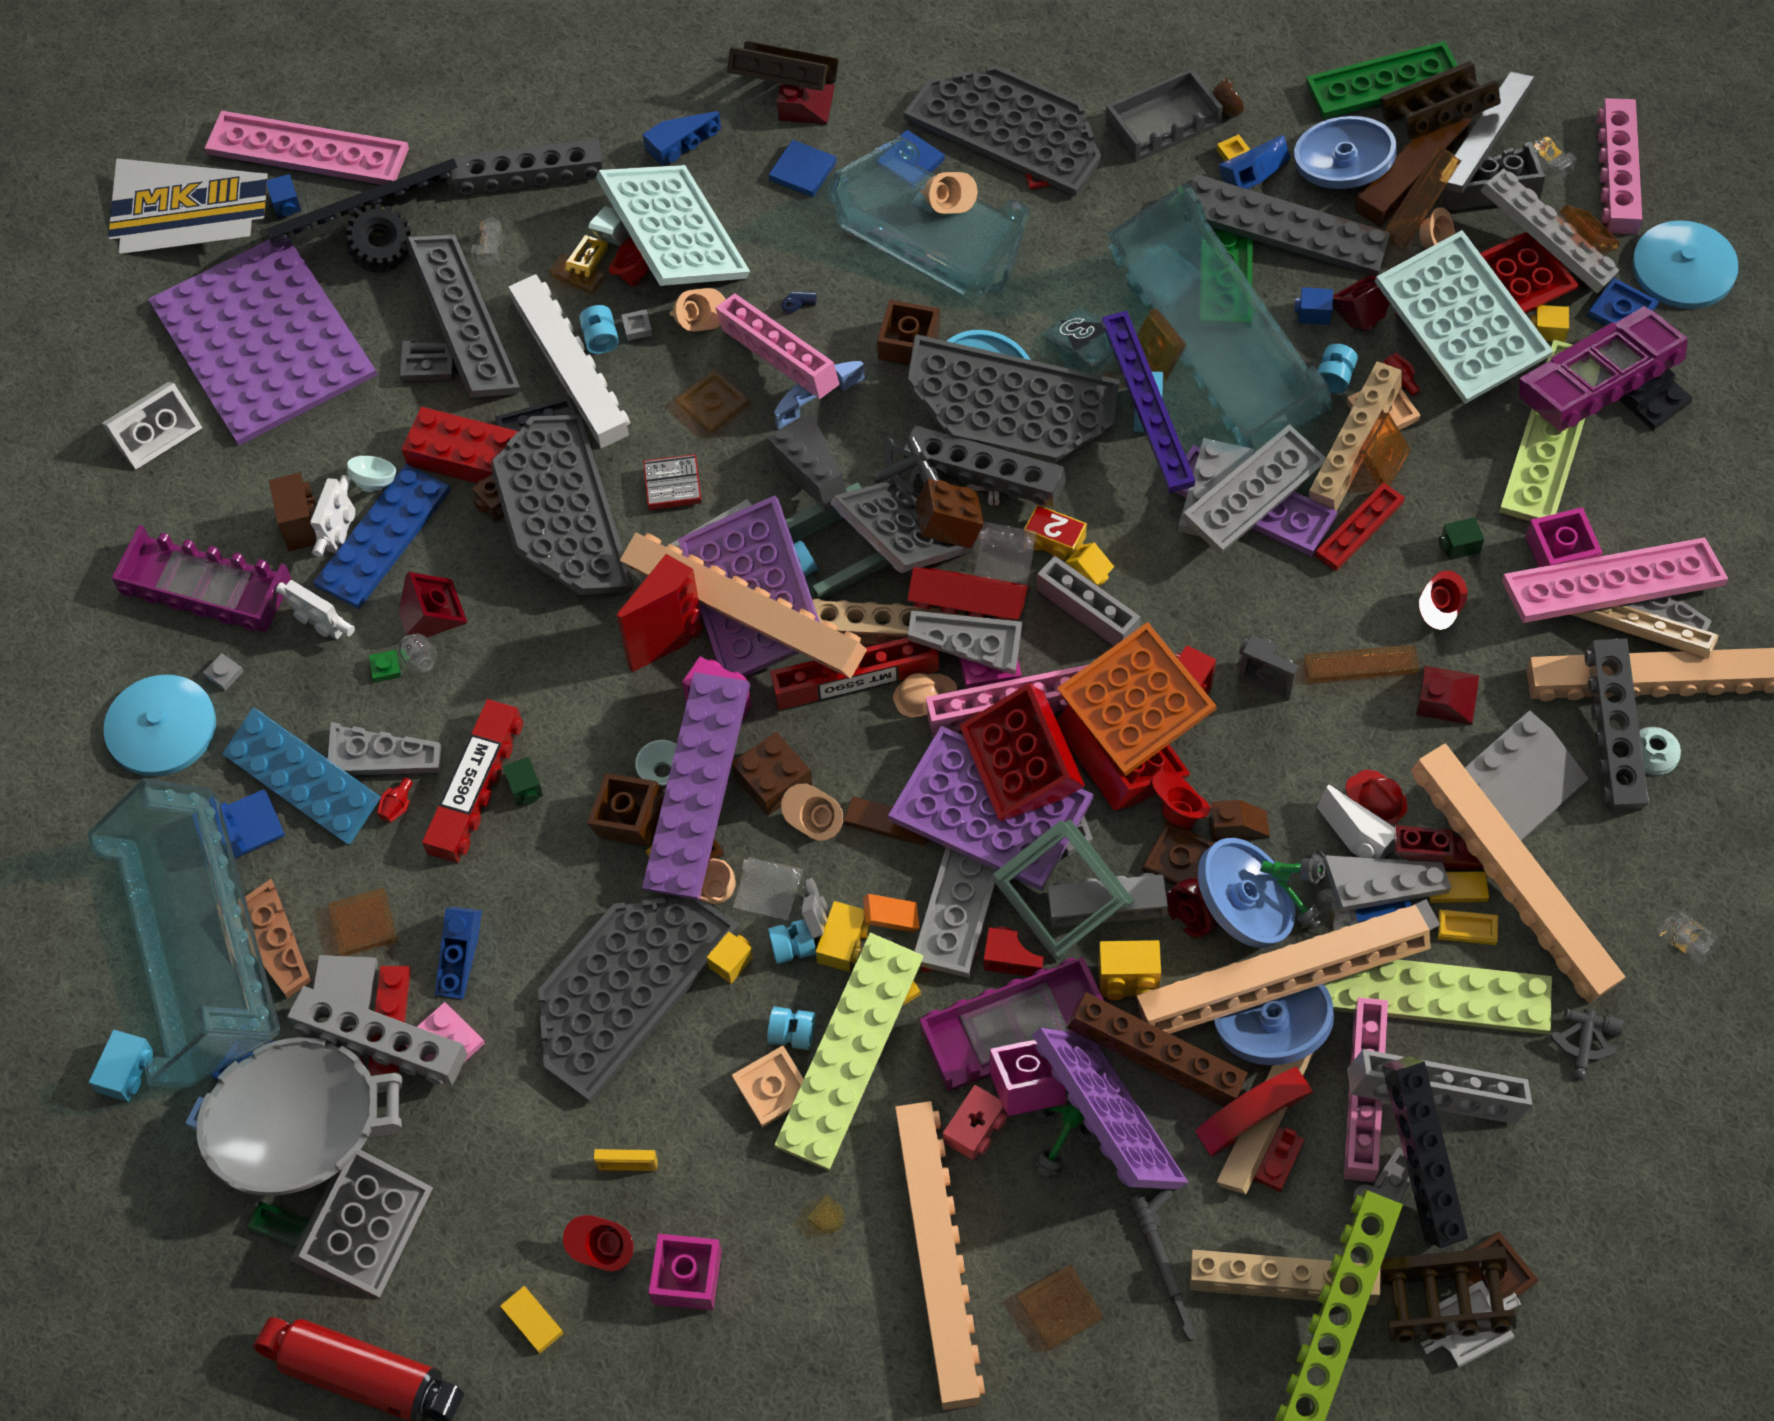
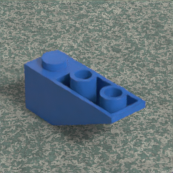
[643,111,721,167]
[1219,135,1291,189]
[435,907,482,999]

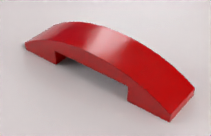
[1195,1066,1314,1157]

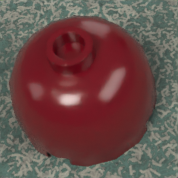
[1166,878,1218,938]

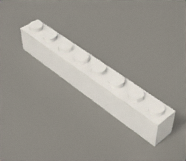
[508,274,630,448]

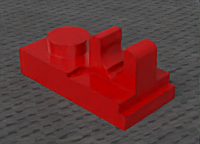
[1253,1127,1305,1192]

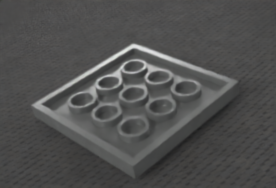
[830,476,976,573]

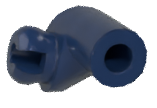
[781,291,817,314]

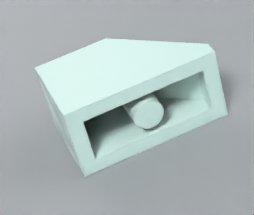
[588,206,629,246]

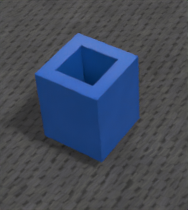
[267,174,302,218]
[1294,287,1333,325]

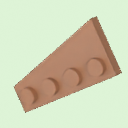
[223,879,312,998]

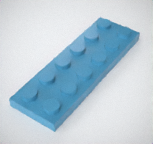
[222,708,381,844]

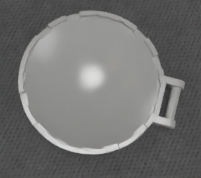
[196,1037,402,1196]

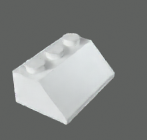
[101,382,202,470]

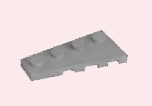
[1178,438,1256,536]
[1323,855,1451,912]

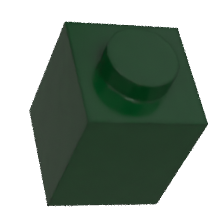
[1439,517,1484,560]
[502,756,543,806]

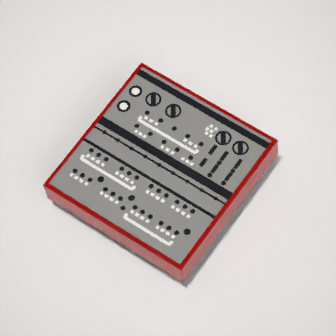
[643,454,702,510]

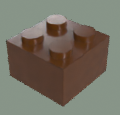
[877,299,940,365]
[269,472,317,551]
[915,478,984,549]
[732,731,812,816]
[587,773,665,847]

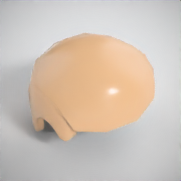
[700,858,736,905]

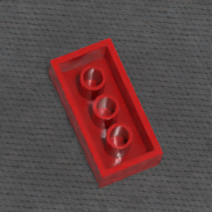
[401,407,519,483]

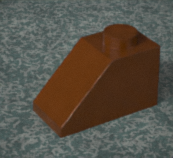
[1209,800,1270,842]

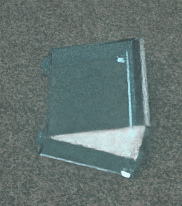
[826,136,1031,301]

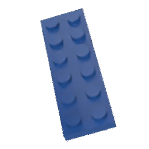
[313,464,451,609]

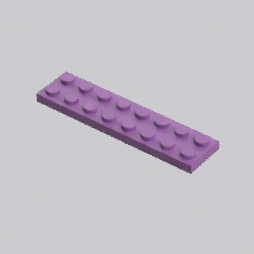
[642,672,750,900]

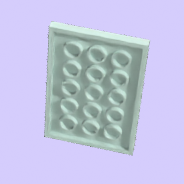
[596,165,750,286]
[1375,230,1553,404]

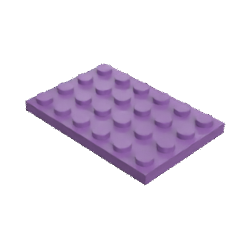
[678,495,820,677]
[888,726,1093,891]
[1032,1028,1188,1189]

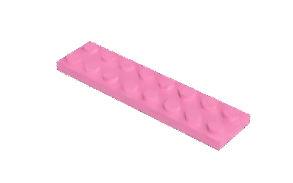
[205,111,409,185]
[1502,538,1728,623]

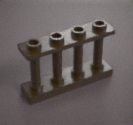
[727,41,839,91]
[1380,61,1501,139]
[1380,1246,1517,1343]

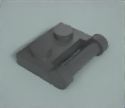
[400,340,454,382]

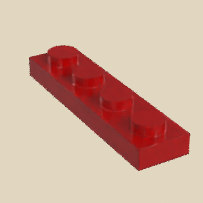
[1315,482,1405,571]
[368,966,411,1076]

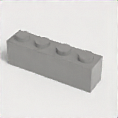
[1037,556,1141,646]
[1047,873,1168,928]

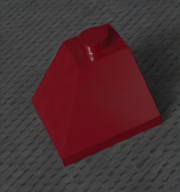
[777,83,835,125]
[1332,275,1390,331]
[398,572,467,638]
[1416,665,1480,725]

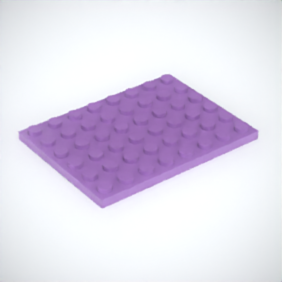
[148,238,377,446]

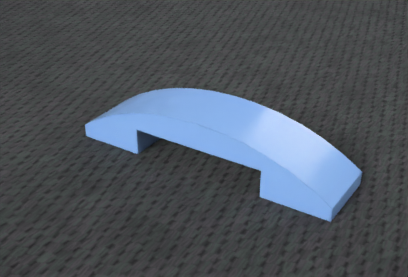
[774,361,865,430]

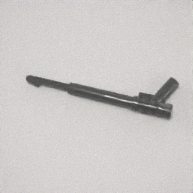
[1130,1189,1195,1341]

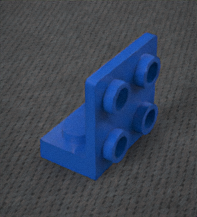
[206,790,285,859]

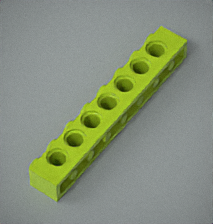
[1275,1190,1403,1421]

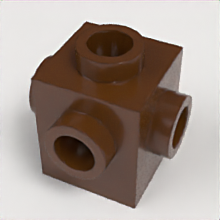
[472,475,504,523]

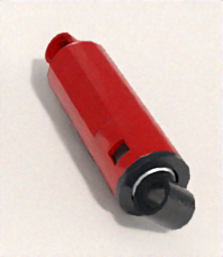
[253,1317,465,1421]

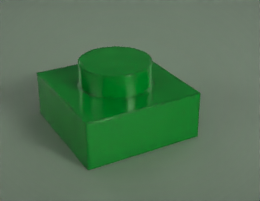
[369,649,401,683]

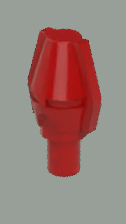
[1383,353,1420,396]
[376,778,413,823]

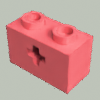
[943,1085,1007,1161]

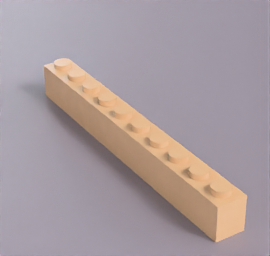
[620,532,867,679]
[1526,648,1774,701]
[1411,743,1625,1004]
[1137,905,1431,1034]
[896,1101,985,1411]

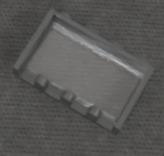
[1106,68,1223,163]

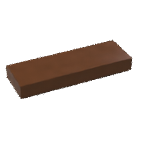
[844,796,928,847]

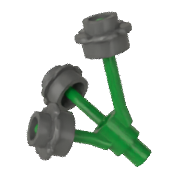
[1260,851,1327,930]
[1032,1104,1099,1177]

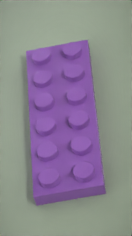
[1174,445,1337,557]

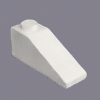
[1317,785,1395,859]

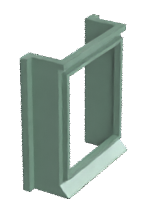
[786,482,891,600]
[993,819,1135,962]

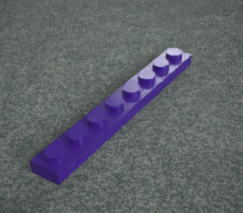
[1102,311,1195,493]

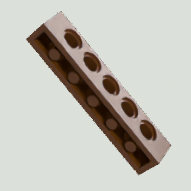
[1066,992,1247,1107]

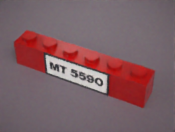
[770,637,939,710]
[422,699,523,863]

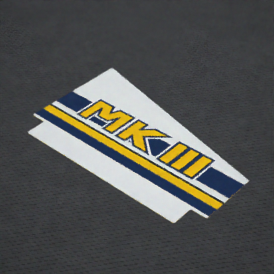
[108,159,268,254]

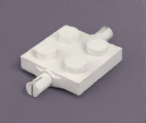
[310,475,355,557]
[276,580,355,640]
[1420,1281,1521,1367]

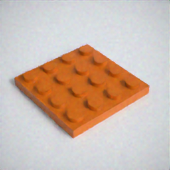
[1057,622,1217,776]

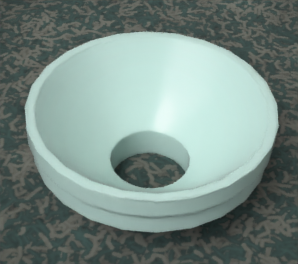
[347,456,396,492]
[1639,727,1681,776]
[635,740,677,789]

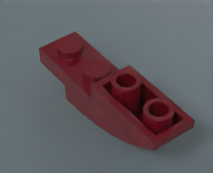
[1394,825,1484,872]

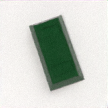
[246,1201,310,1248]

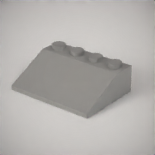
[1465,710,1589,841]
[290,1150,433,1298]

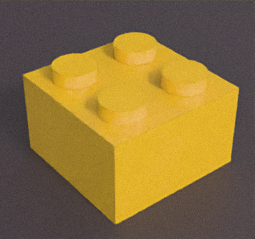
[1098,940,1161,1000]

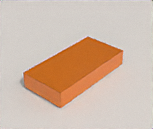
[863,894,920,933]

